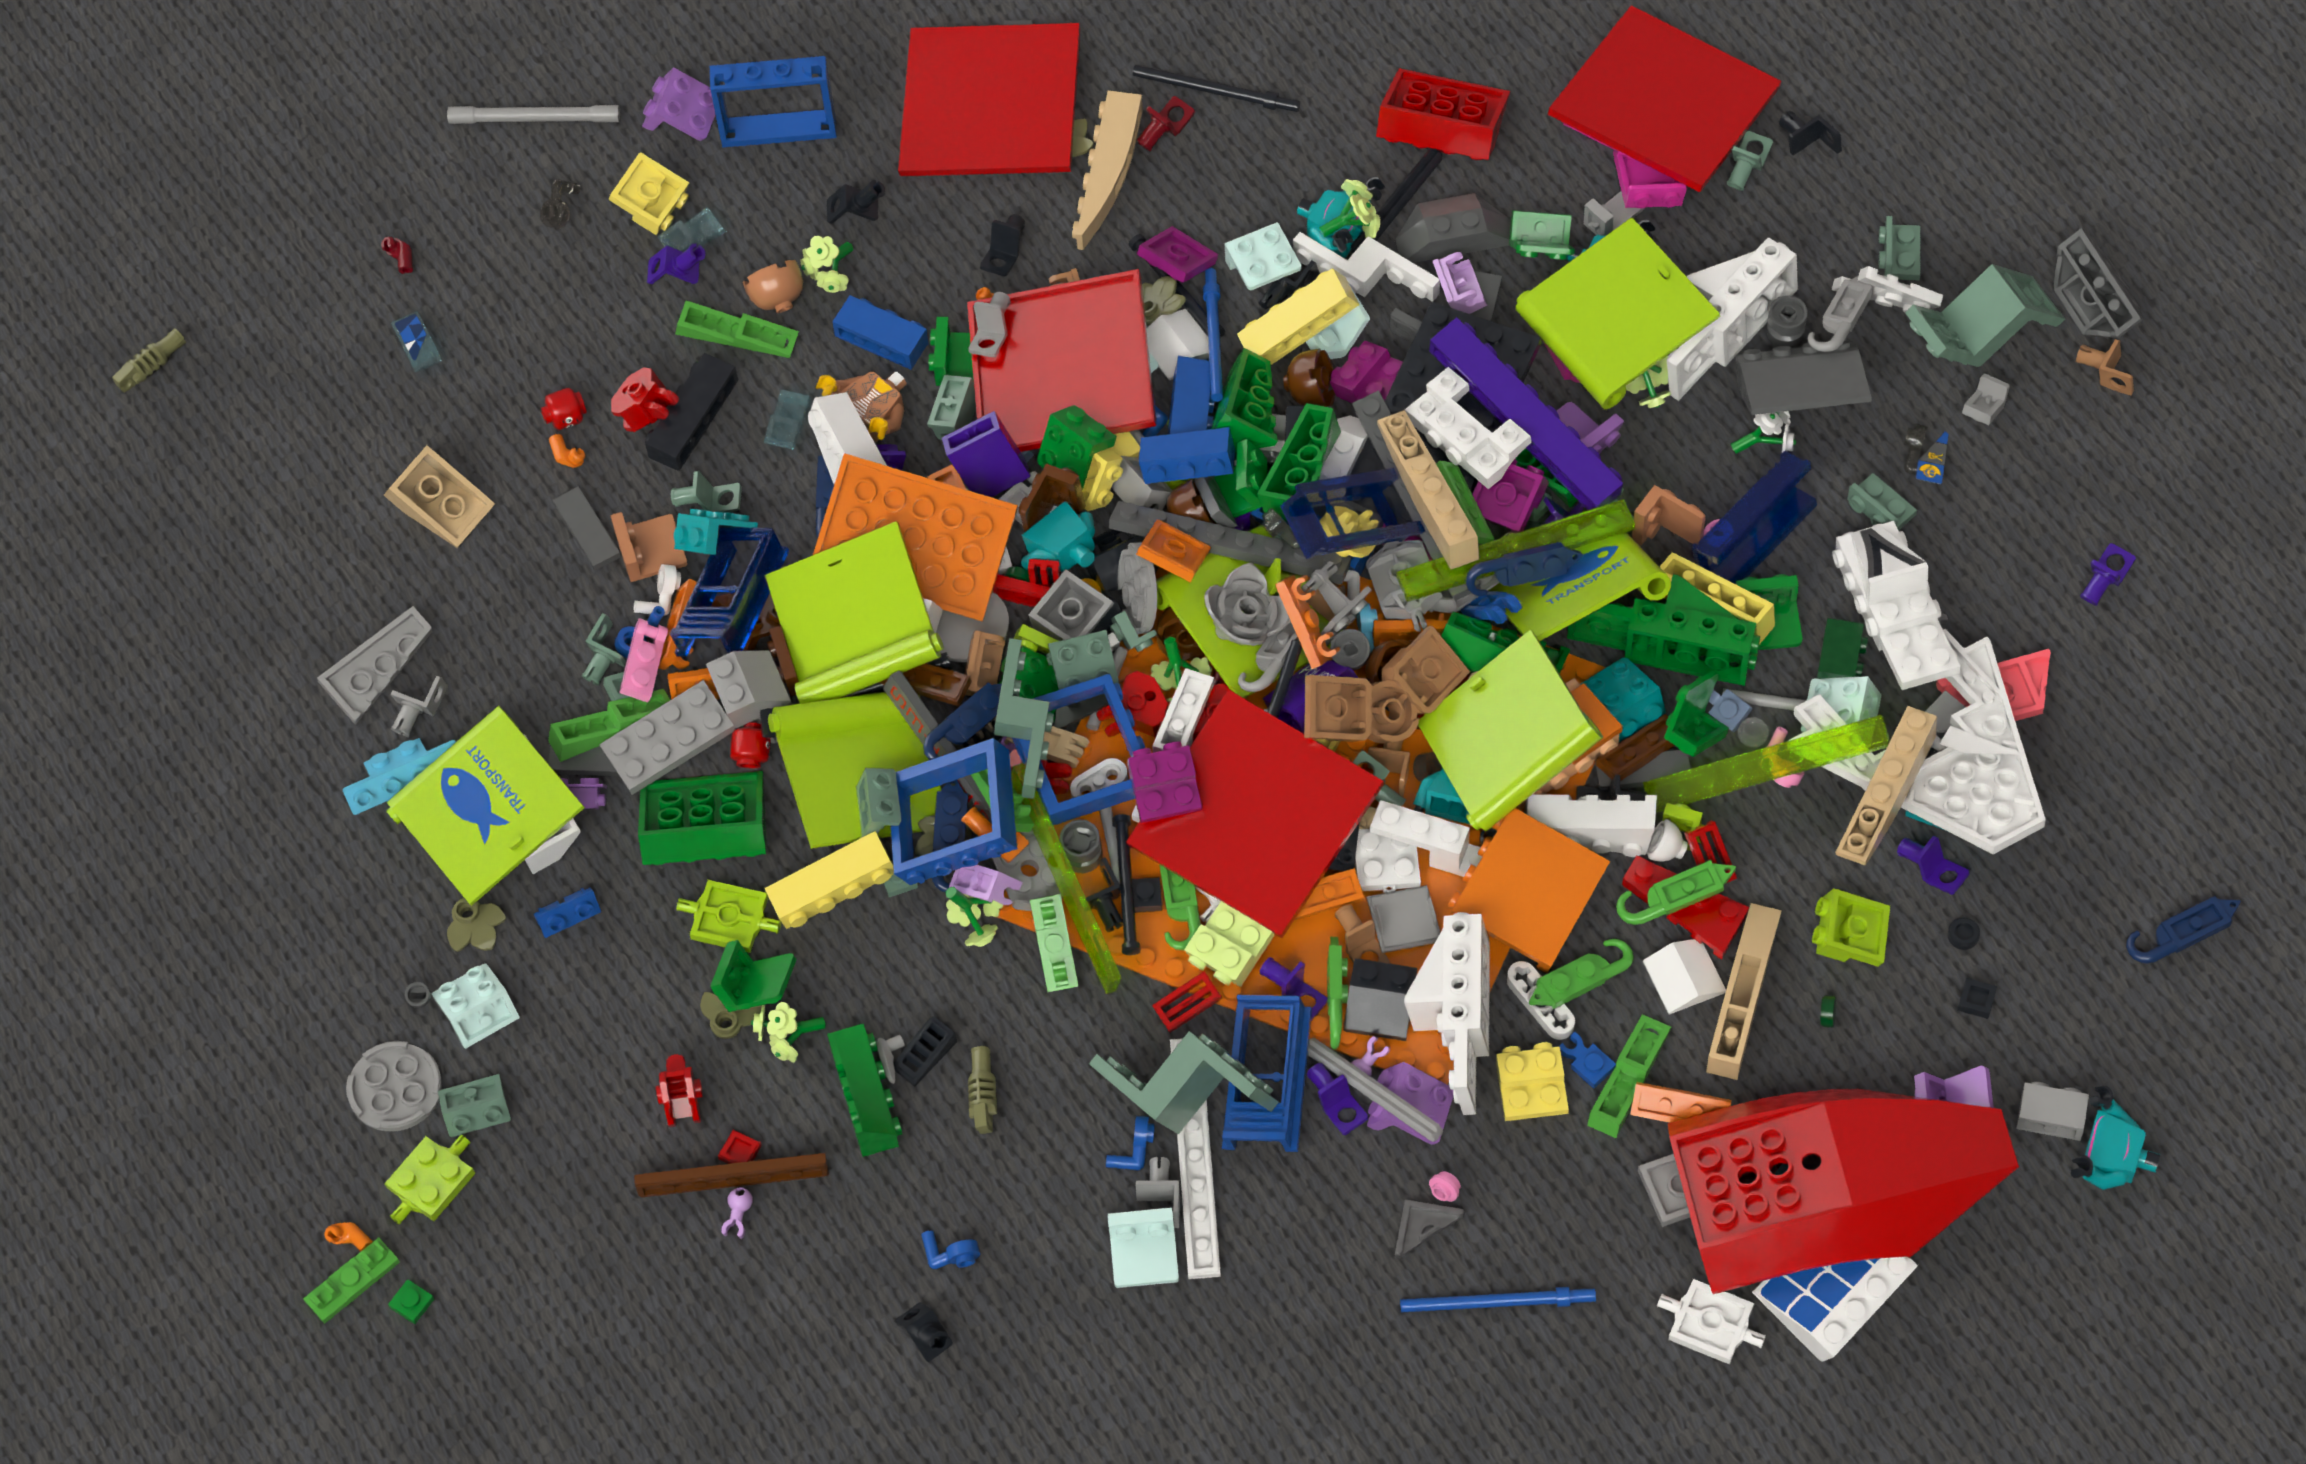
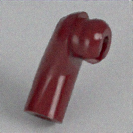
[381,236,413,274]

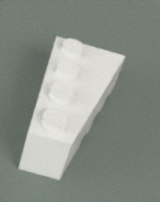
[808,392,887,484]

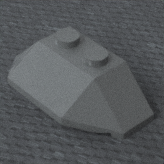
[1395,193,1511,263]
[2053,228,2143,338]

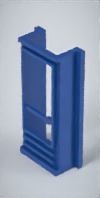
[1222,995,1312,1152]

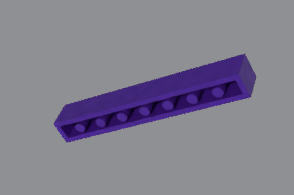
[1429,317,1623,517]

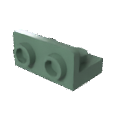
[1878,216,1920,280]
[1847,473,1917,531]
[856,768,901,837]
[438,1074,511,1137]

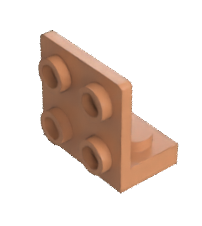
[1632,485,1706,547]
[610,512,688,583]

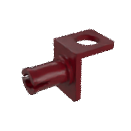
[1136,96,1195,152]

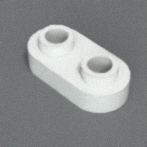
[1070,758,1128,798]

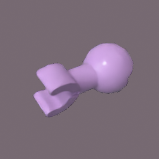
[1351,1036,1390,1077]
[721,1188,753,1239]

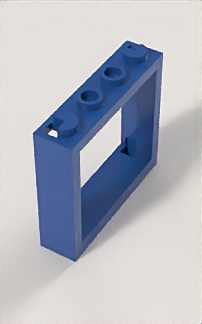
[709,56,837,148]
[1012,674,1145,827]
[891,738,1017,885]

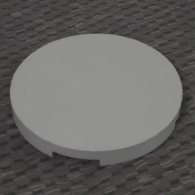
[1118,542,1157,634]
[936,591,1009,662]
[346,1041,442,1131]

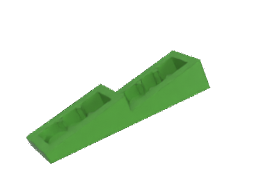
[675,300,799,358]
[548,689,670,762]
[1587,1014,1671,1138]

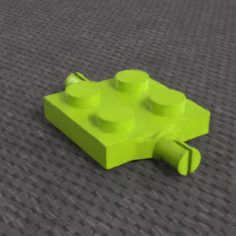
[676,880,781,953]
[384,1134,475,1225]

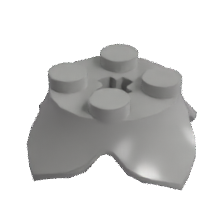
[1204,562,1290,646]

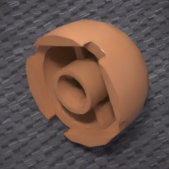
[742,260,803,313]

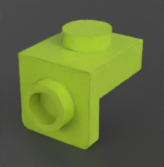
[1663,803,1704,851]

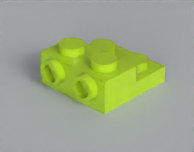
[1812,888,1890,967]

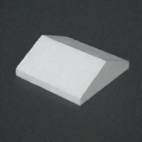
[1146,309,1209,381]
[1643,939,1726,1015]

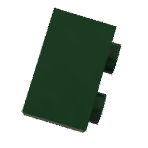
[1817,618,1868,679]

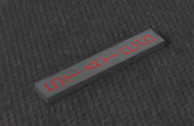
[883,670,992,823]

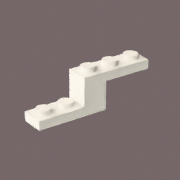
[1293,232,1440,302]
[1132,668,1215,822]
[1370,800,1482,877]

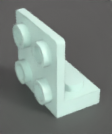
[1224,222,1302,291]
[1306,275,1370,359]
[1801,676,1882,748]
[432,963,520,1049]
[1108,1208,1179,1288]

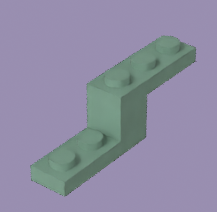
[994,638,1054,799]

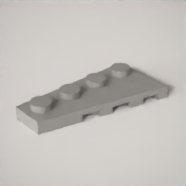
[317,606,433,725]

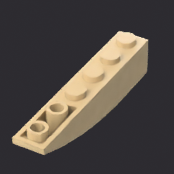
[1072,90,1143,250]
[1377,410,1479,569]
[1836,706,1937,865]
[1706,903,1782,1080]

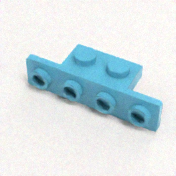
[342,738,456,815]

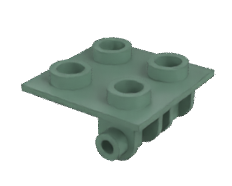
[1046,630,1120,690]

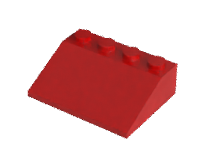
[1376,68,1510,160]

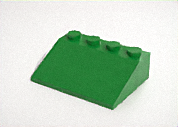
[638,771,766,865]

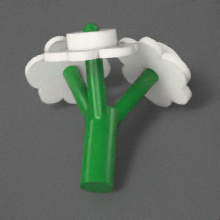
[1731,411,1797,459]

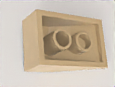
[384,445,495,548]

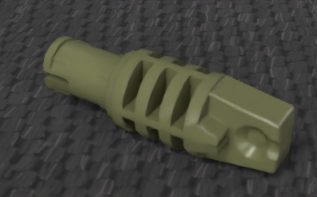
[112,328,186,393]
[968,1046,997,1134]

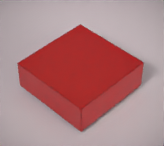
[718,1130,762,1164]

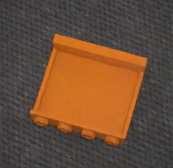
[1447,808,1610,973]

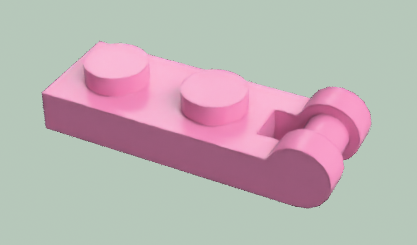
[619,618,668,703]

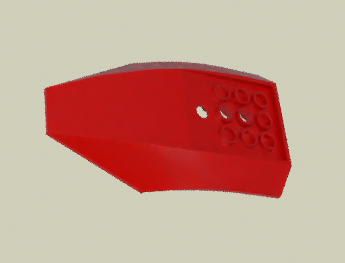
[1668,1089,2019,1295]

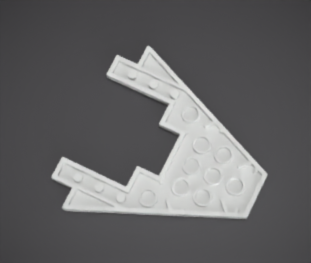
[1788,629,2046,854]

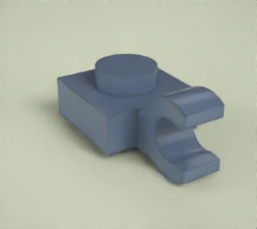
[1709,689,1753,732]

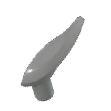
[876,1035,905,1084]

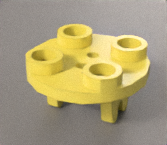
[1319,506,1379,558]

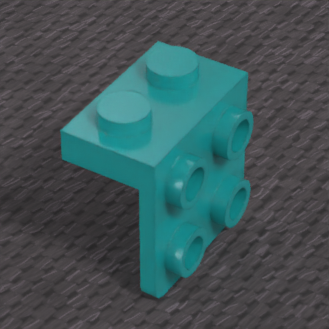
[674,509,758,555]
[1580,658,1666,742]

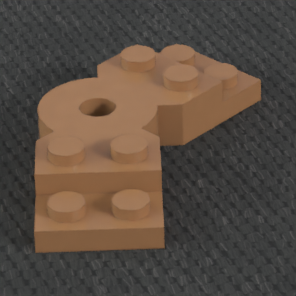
[1304,626,1470,743]

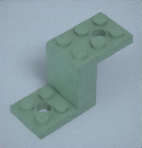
[1905,264,2065,367]
[1089,1031,1279,1134]

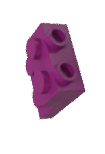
[1330,341,1403,403]
[1472,459,1549,534]
[1127,742,1202,823]

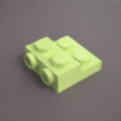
[1184,901,1274,987]

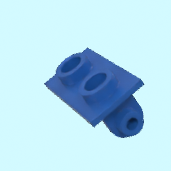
[533,887,601,938]

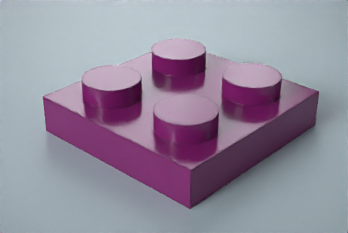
[1137,226,1219,283]

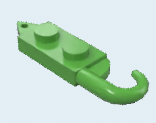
[1616,860,1736,925]
[1159,864,1201,950]
[1327,937,1348,1049]
[1529,939,1634,1009]

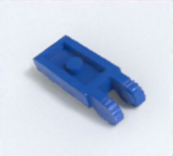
[1460,591,1522,624]

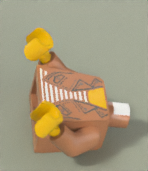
[815,372,907,442]

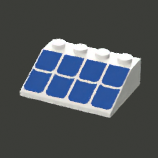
[1752,1257,1918,1362]

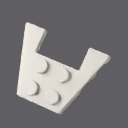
[1832,266,1943,312]

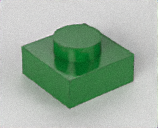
[388,1279,435,1324]

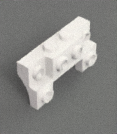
[1405,367,1531,489]

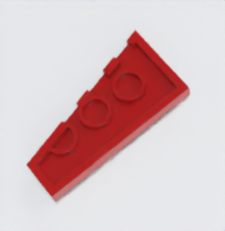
[1622,855,1750,960]

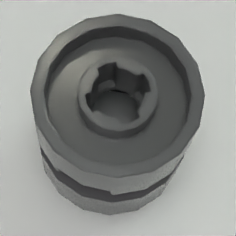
[1766,295,1808,348]
[1330,629,1370,671]
[1059,819,1103,874]

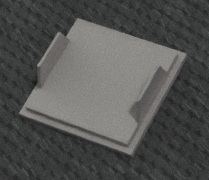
[1367,885,1440,953]

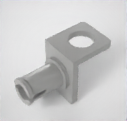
[968,292,1011,357]
[391,676,448,737]
[1136,1157,1180,1228]

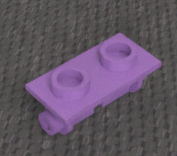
[560,778,607,809]

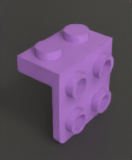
[642,68,715,141]
[1557,402,1624,454]
[1367,1062,1454,1145]
[1914,1066,1994,1108]

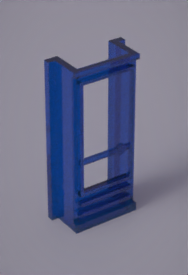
[1692,451,1817,584]
[1280,468,1425,559]
[670,528,789,656]

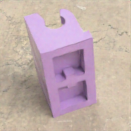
[1433,252,1487,314]
[949,865,1023,905]

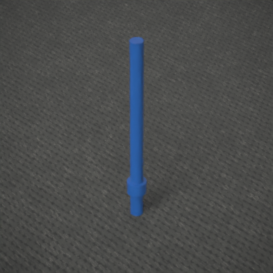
[1203,268,1223,402]
[1400,1287,1596,1312]

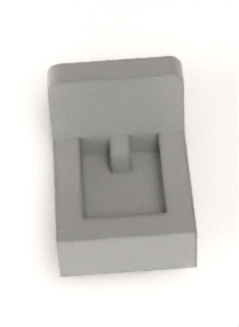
[1962,374,2010,425]

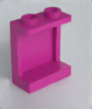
[1613,149,1687,208]

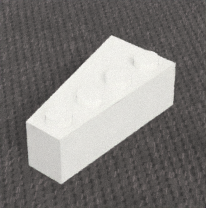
[1524,794,1657,857]

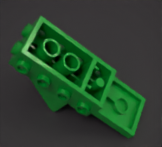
[1567,574,1760,686]

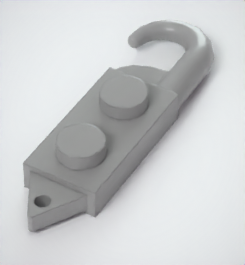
[1808,275,1872,352]
[1238,621,1299,692]

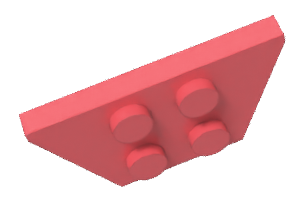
[1936,649,2051,721]

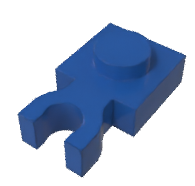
[1559,1032,1616,1089]

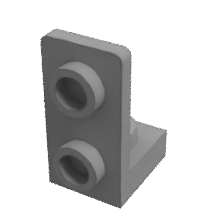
[1583,191,1645,236]

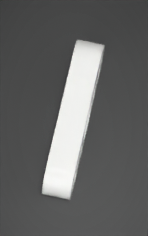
[1507,961,1575,1040]

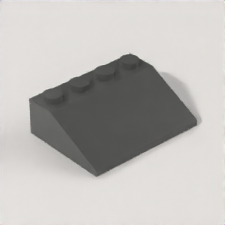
[1735,339,1872,415]

